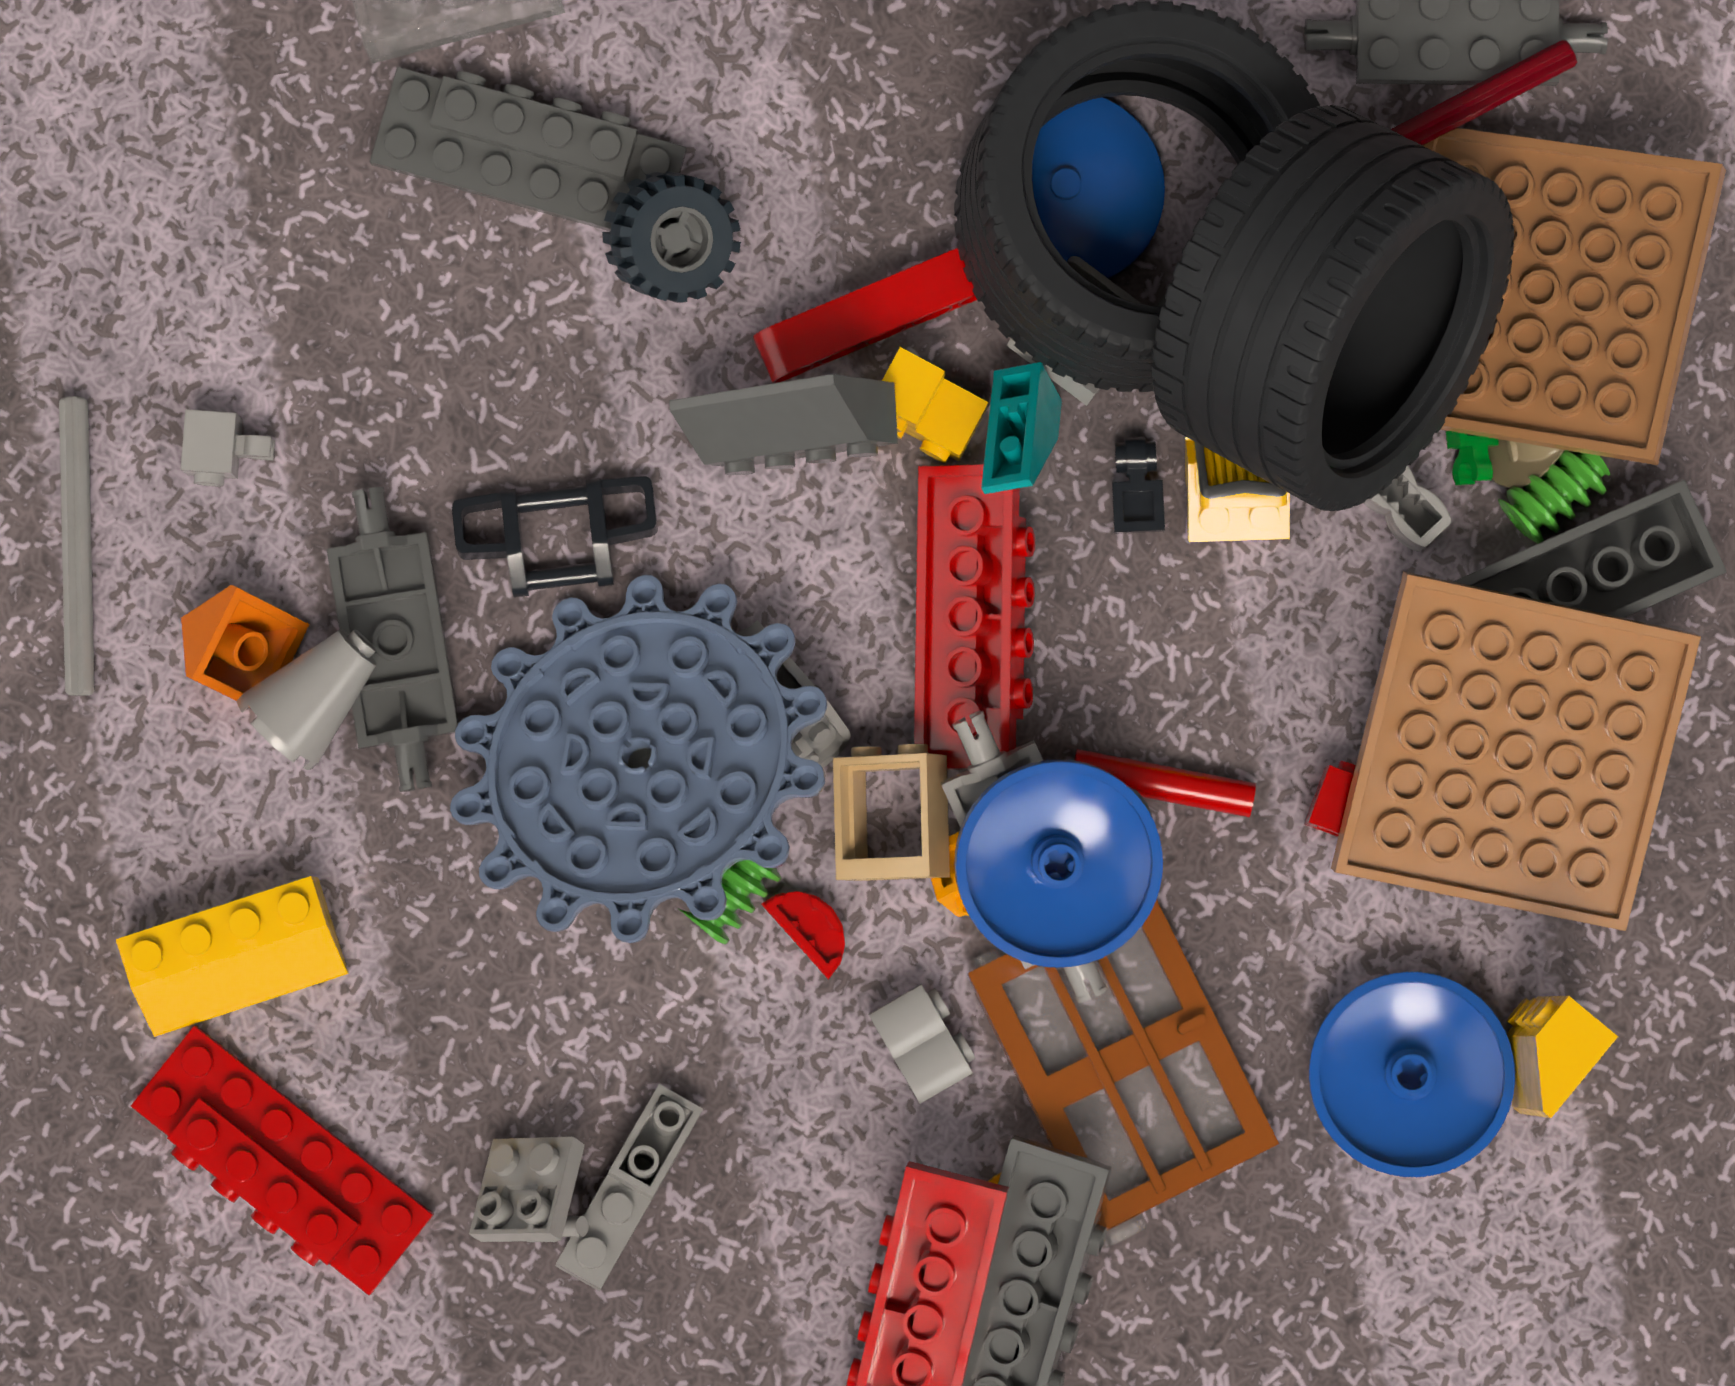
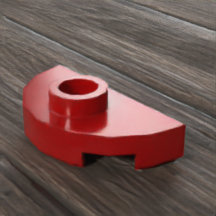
[761,891,845,980]

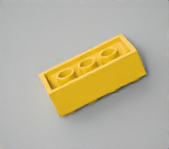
[116,876,349,1037]
[1507,996,1618,1118]

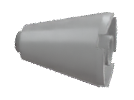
[237,629,377,770]

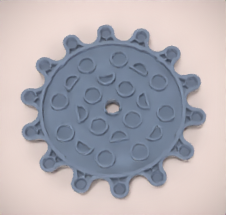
[450,575,827,943]

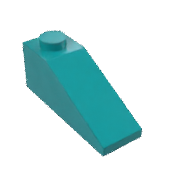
[981,362,1062,494]

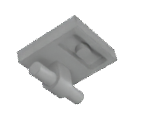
[469,1137,589,1242]

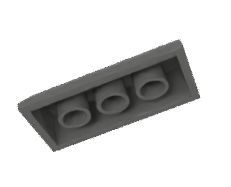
[669,374,898,475]

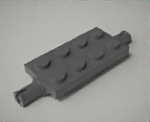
[1304,0,1608,86]
[327,487,459,792]

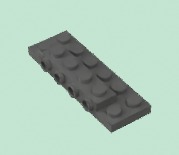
[370,67,687,231]
[963,1135,1112,1386]

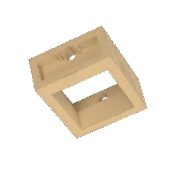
[833,744,950,881]

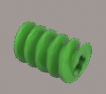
[1498,450,1610,544]
[678,860,782,944]

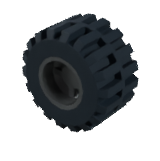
[602,171,741,303]

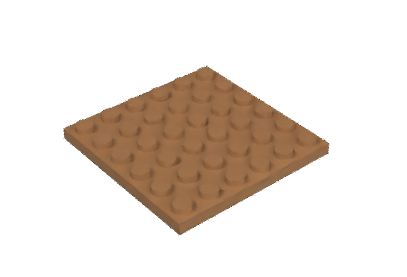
[1423,128,1726,465]
[1331,571,1701,931]

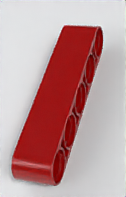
[753,248,977,383]

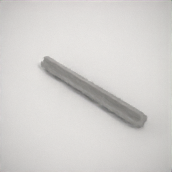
[59,396,94,696]

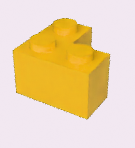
[882,347,989,463]

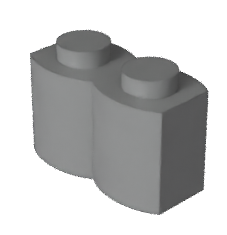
[1363,465,1452,552]
[868,984,976,1104]

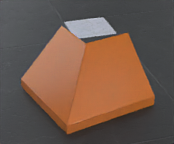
[181,585,310,701]

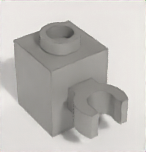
[180,409,275,487]

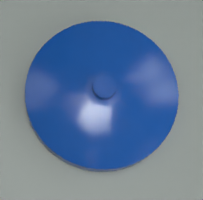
[1032,97,1165,280]
[954,759,1163,968]
[1309,972,1515,1177]

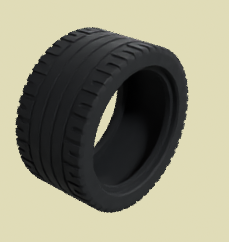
[954,0,1321,392]
[1152,105,1514,511]

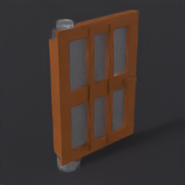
[967,899,1279,1249]

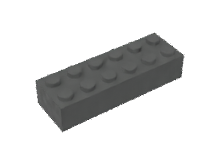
[1453,479,1727,618]

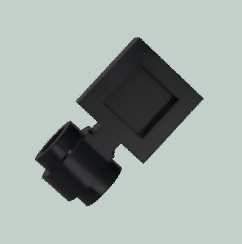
[1112,437,1165,534]

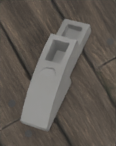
[555,1084,703,1292]

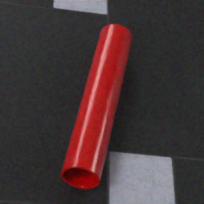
[1074,749,1256,818]

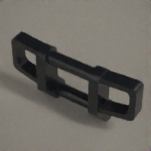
[452,476,658,598]

